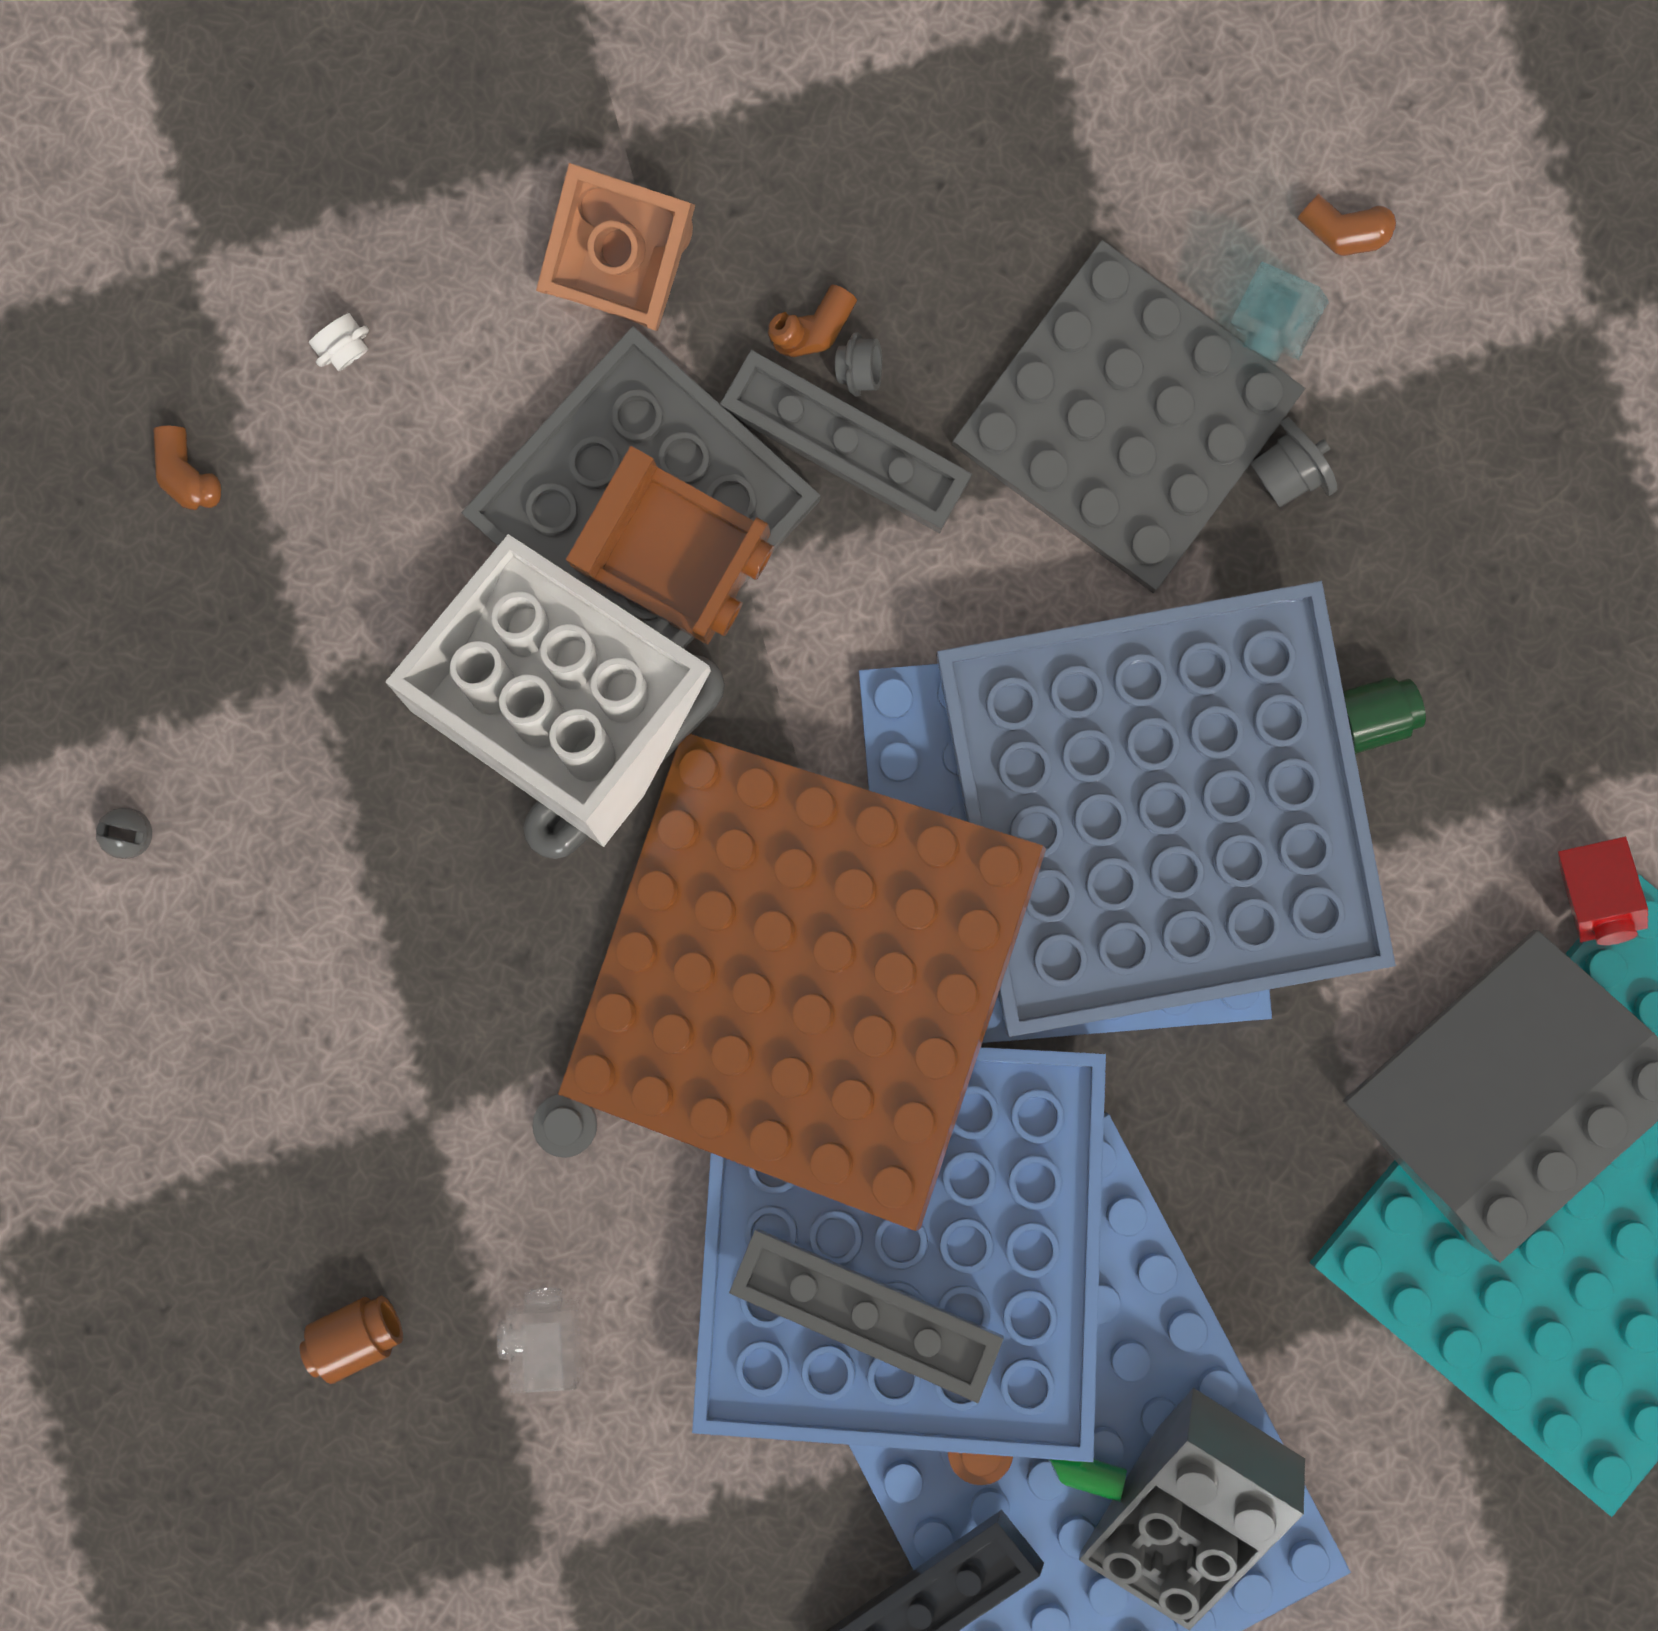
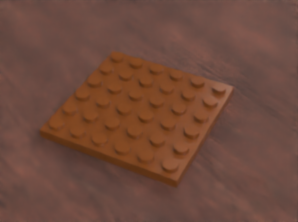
[558,734,1046,1231]

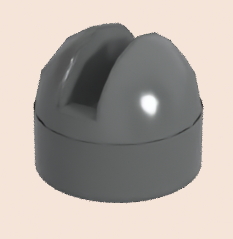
[96,808,152,859]

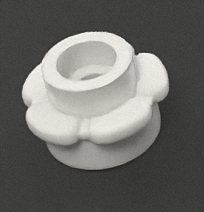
[309,313,369,371]

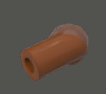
[1297,194,1396,256]
[768,284,857,357]
[153,426,221,510]

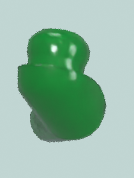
[1048,1458,1127,1502]

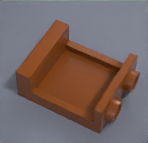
[566,446,774,645]

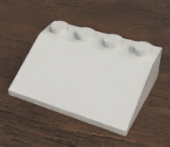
[386,534,711,847]

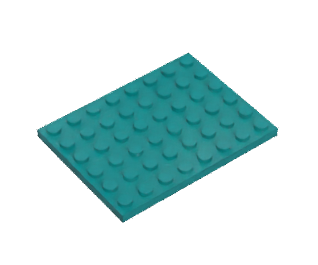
[1309,875,1658,1517]

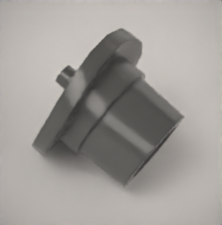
[1250,417,1337,508]

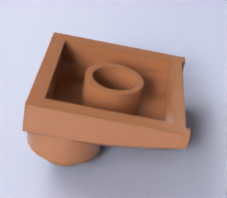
[536,163,695,331]

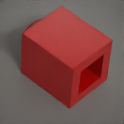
[1558,836,1648,945]

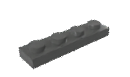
[720,350,972,534]
[729,1229,1004,1403]

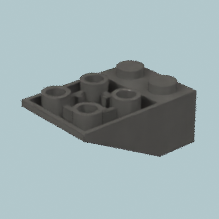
[1079,1388,1305,1630]

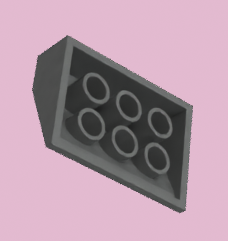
[1343,930,1658,1263]

